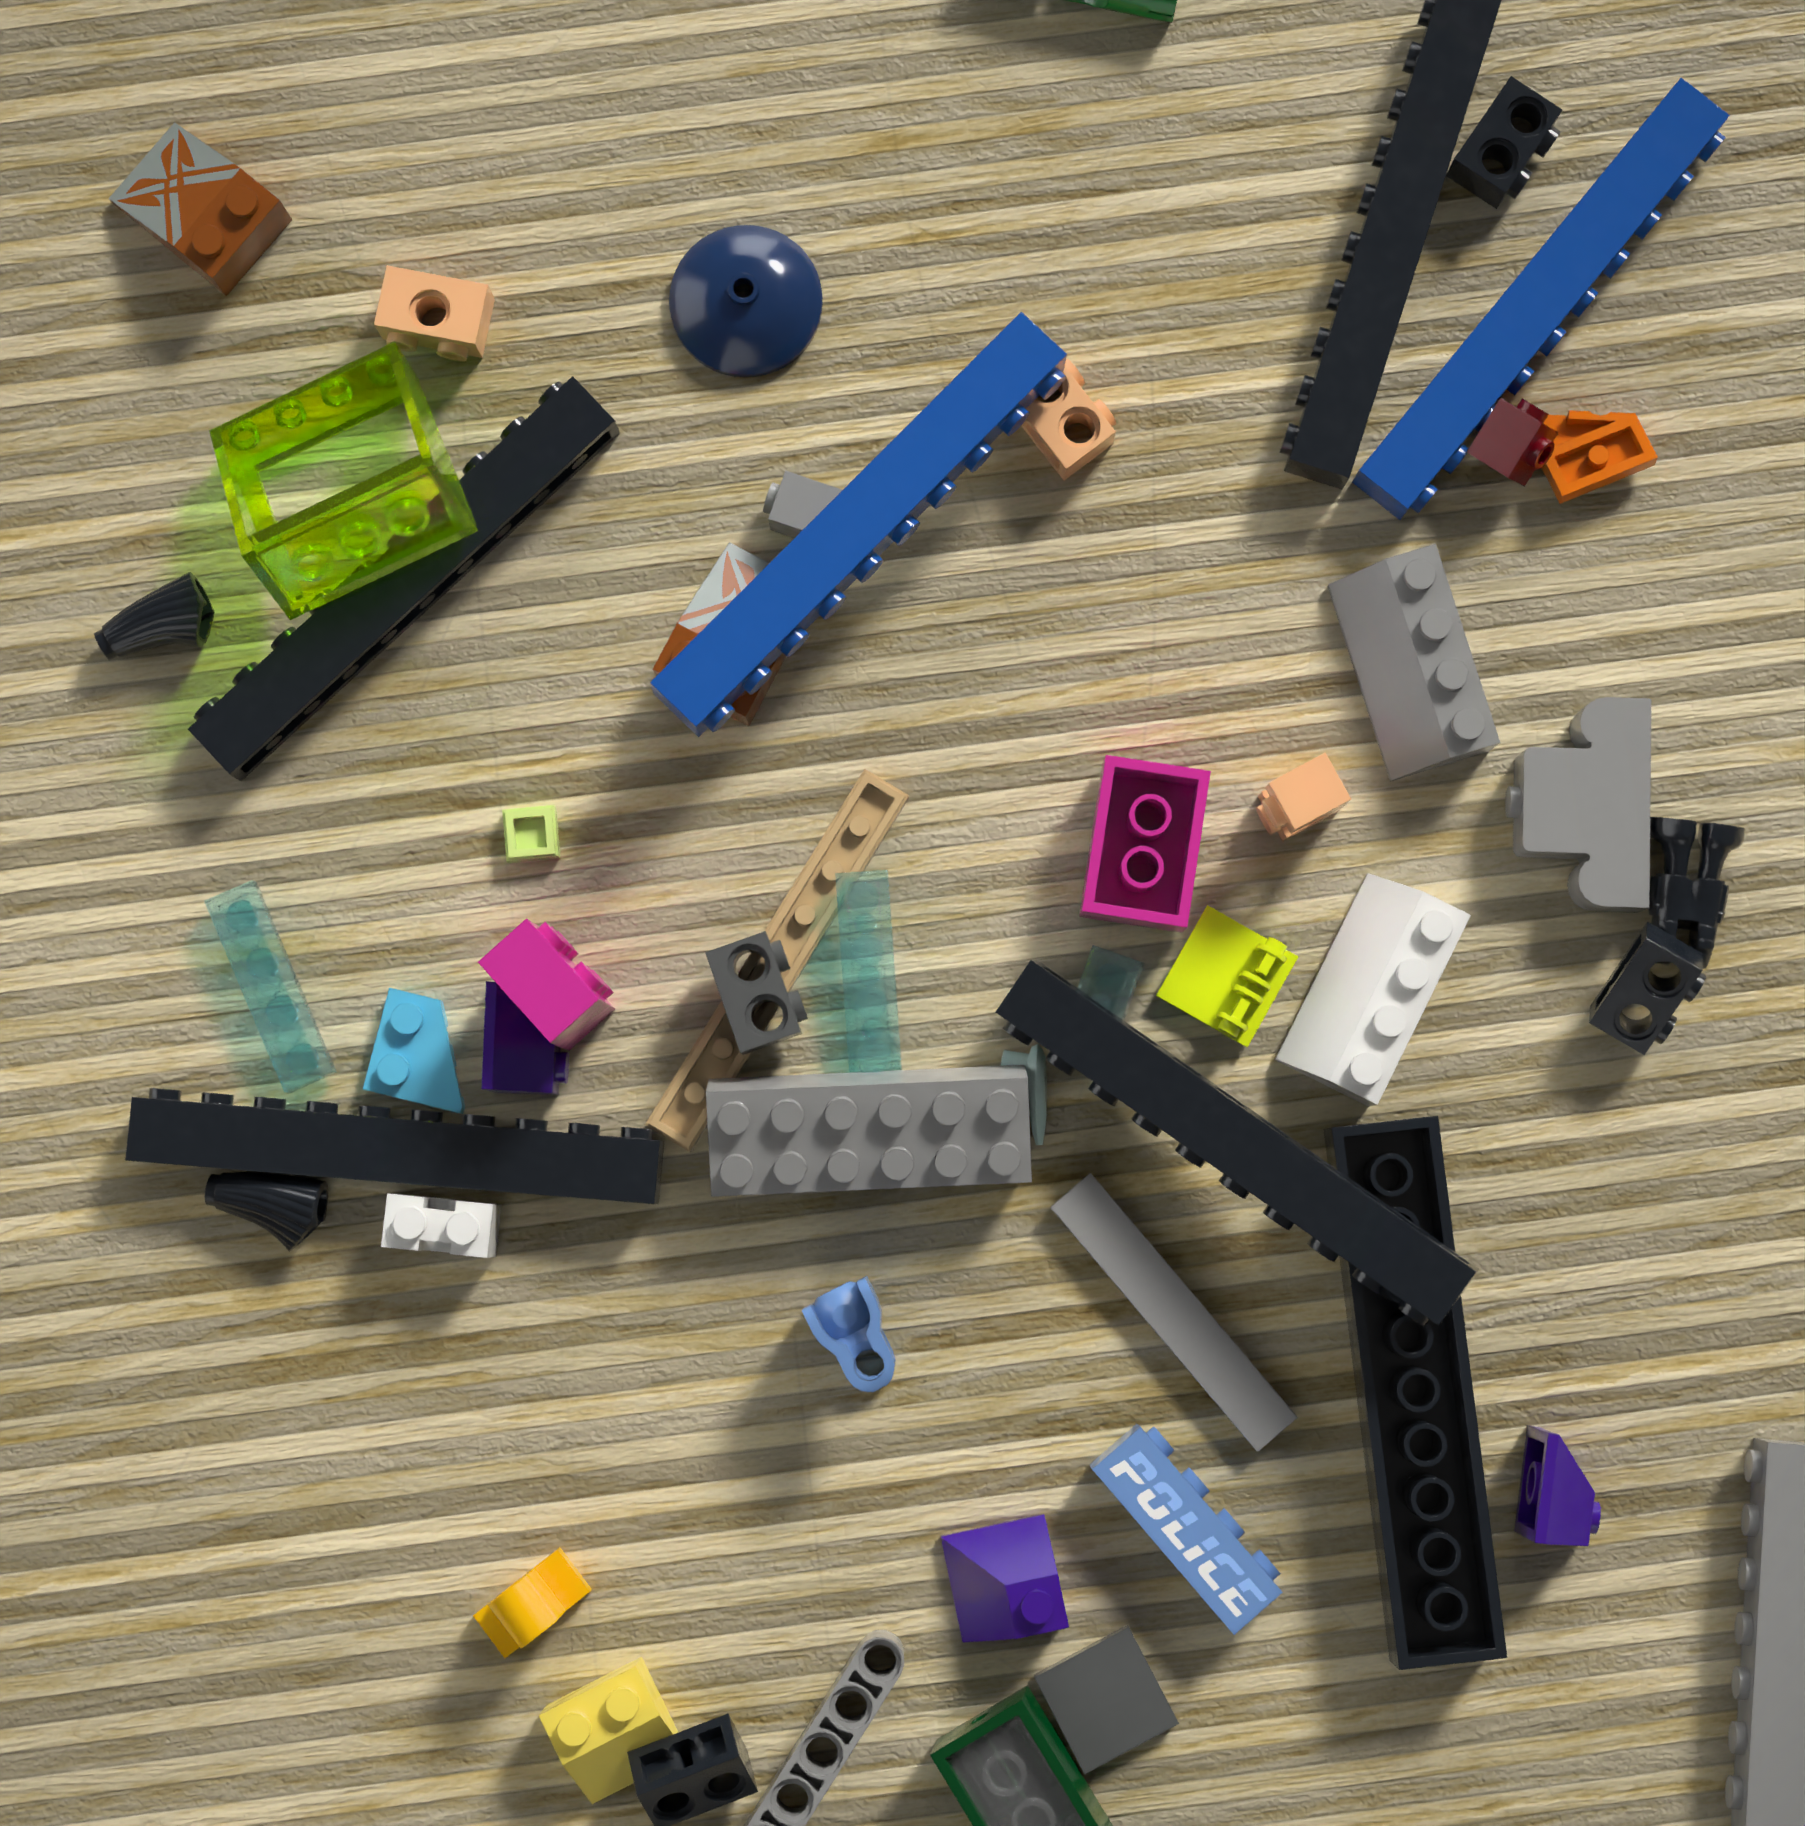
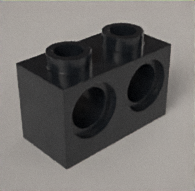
[1446,76,1563,209]
[1589,922,1706,1055]
[627,1713,758,1826]

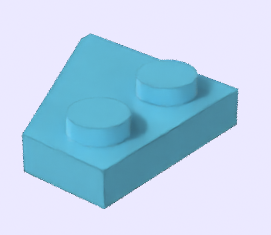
[363,988,465,1114]

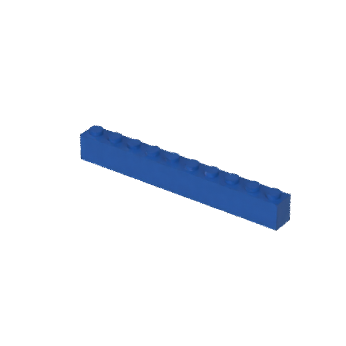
[1352,78,1730,520]
[650,312,1067,737]

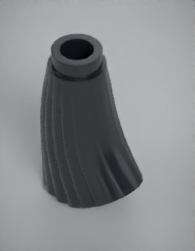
[94,572,215,660]
[205,1172,328,1252]

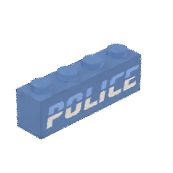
[1090,1424,1283,1635]

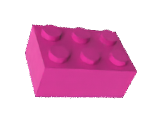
[1079,755,1211,933]
[478,918,615,1051]

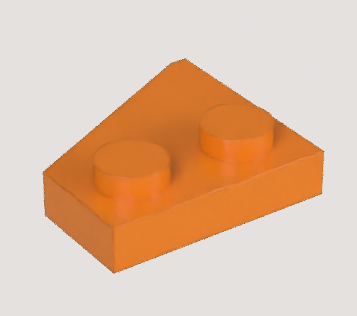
[1542,410,1658,504]

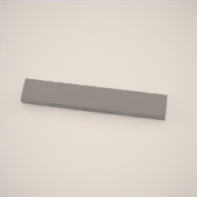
[1050,1173,1298,1452]

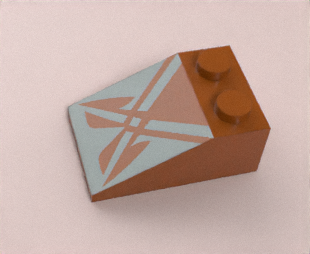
[109,122,292,296]
[653,542,786,726]

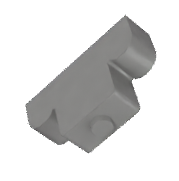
[1505,697,1651,913]

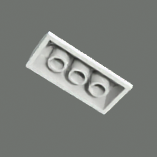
[1275,873,1471,1107]

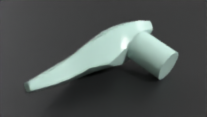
[1001,1044,1047,1145]

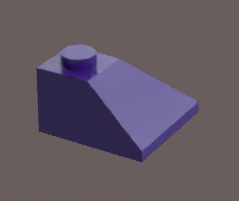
[481,981,569,1095]
[1514,1425,1601,1546]
[941,1514,1069,1643]

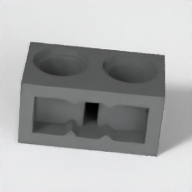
[705,931,808,1055]

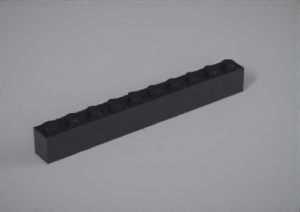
[1279,0,1502,490]
[188,376,620,781]
[995,960,1479,1326]
[125,1088,664,1204]

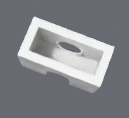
[381,1193,502,1258]

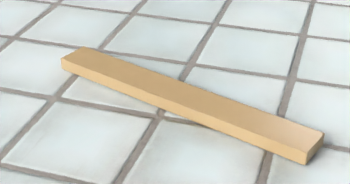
[645,769,909,1152]

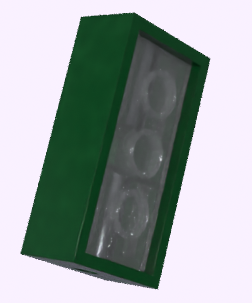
[930,1685,1113,1826]

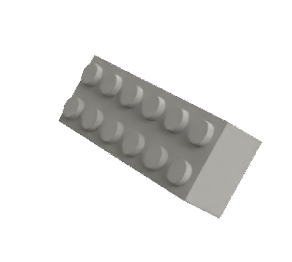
[706,1065,1032,1197]

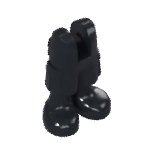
[1648,817,1745,969]

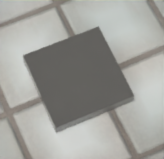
[1034,1625,1179,1774]

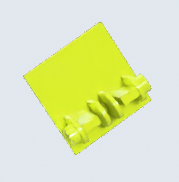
[1156,905,1298,1047]

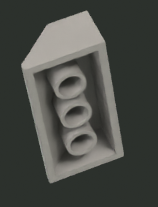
[1327,544,1500,782]

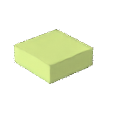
[502,805,560,863]

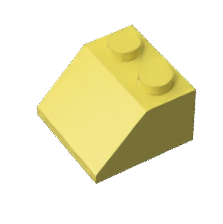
[539,1657,678,1804]

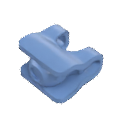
[802,1276,896,1392]

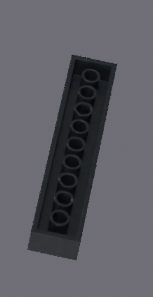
[1323,1116,1507,1670]

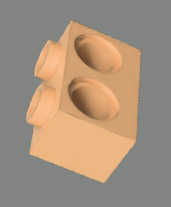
[1021,359,1116,481]

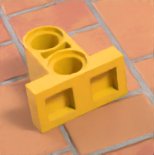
[473,1547,592,1658]

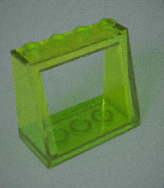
[209,341,478,620]

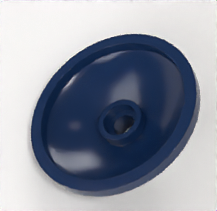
[669,225,823,378]

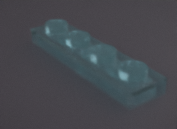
[835,870,902,1073]
[204,880,337,1094]

